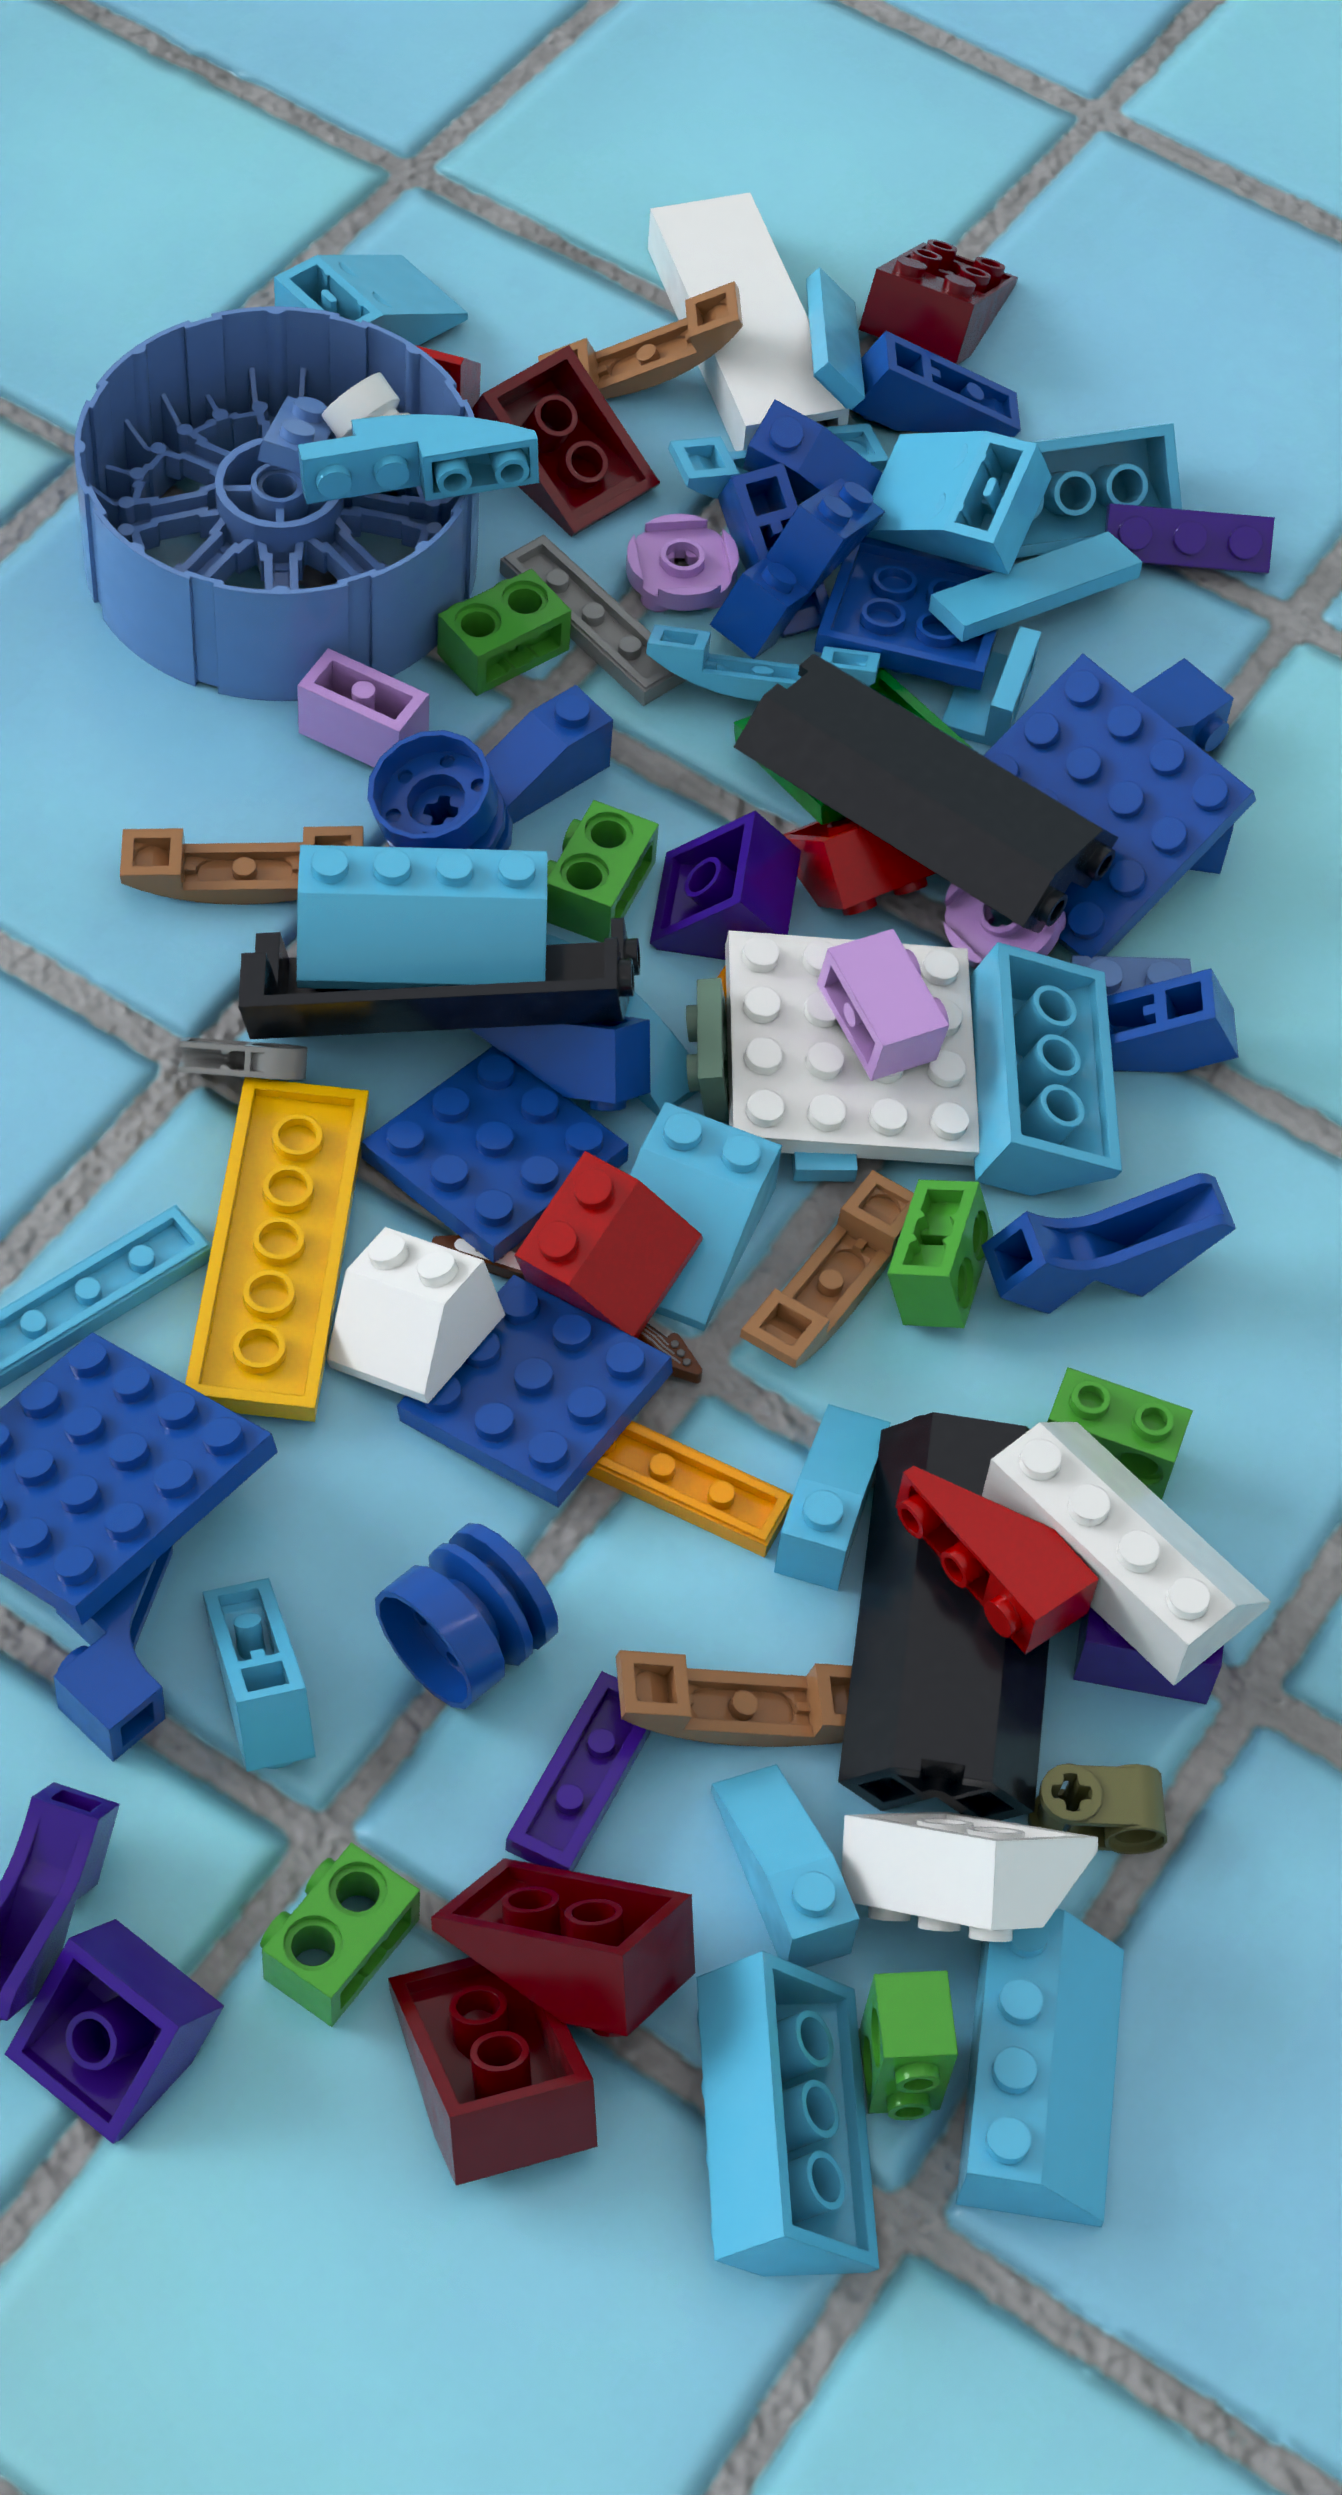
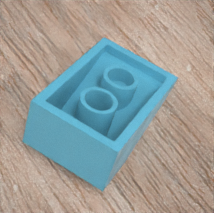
[630,1101,782,1331]

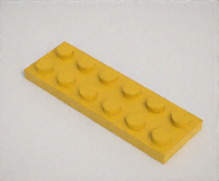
[185,1077,369,1422]

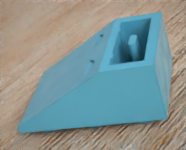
[274,255,468,346]
[867,431,1052,575]

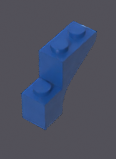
[709,478,885,659]
[981,1173,1236,1314]
[53,1545,173,1762]

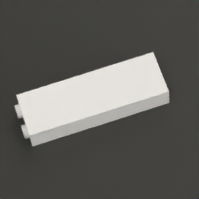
[648,192,849,451]

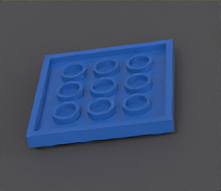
[984,653,1256,959]
[0,1332,278,1625]

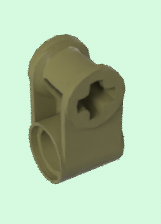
[1027,1763,1167,1854]

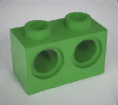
[437,568,572,696]
[547,800,659,942]
[887,1179,994,1328]
[1047,1367,1193,1500]
[260,1842,420,2027]
[859,1970,958,2120]

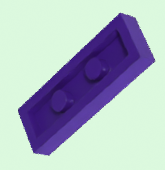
[1105,503,1275,575]
[505,1671,651,1871]

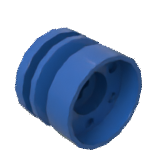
[367,730,513,850]
[375,1523,558,1709]

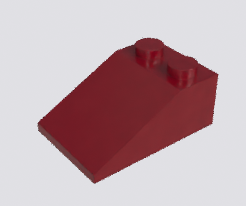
[472,345,660,537]
[431,1858,695,2037]
[388,1957,598,2186]

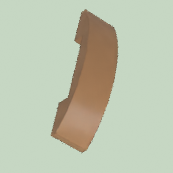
[538,281,743,399]
[120,826,364,905]
[740,1170,914,1368]
[615,1650,852,1747]

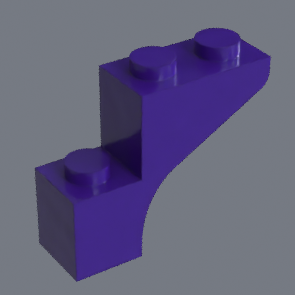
[0,1782,120,2021]

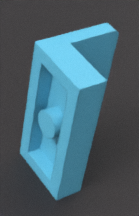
[942,626,1042,746]

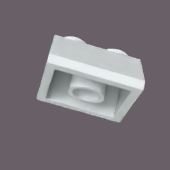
[326,1227,506,1404]

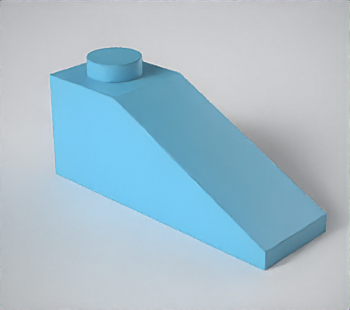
[774,1404,891,1591]
[202,1578,316,1772]
[711,1764,860,1968]

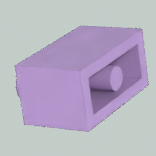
[297,648,429,767]
[817,929,949,1081]

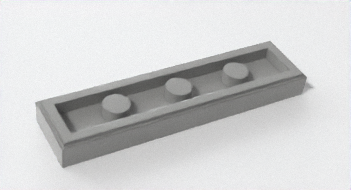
[500,535,687,706]

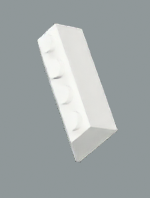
[982,1422,1271,1686]

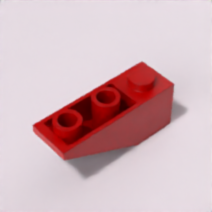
[895,1466,1099,1655]

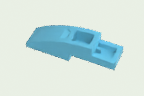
[298,414,539,504]

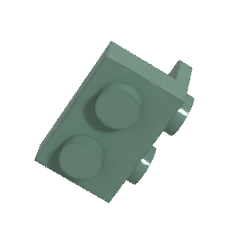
[686,978,729,1122]

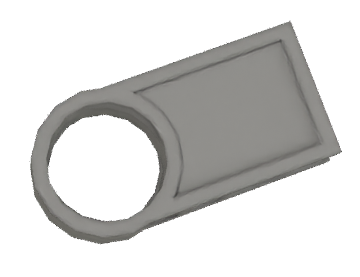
[178,1037,308,1080]

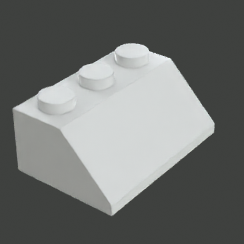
[841,1812,1098,1942]

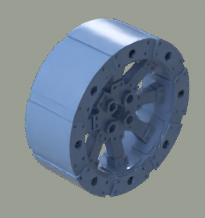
[74,306,479,701]

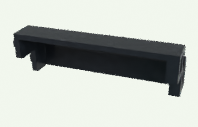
[733,654,1119,933]
[238,918,640,1039]
[838,1412,1050,1821]

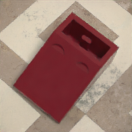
[858,239,1018,365]

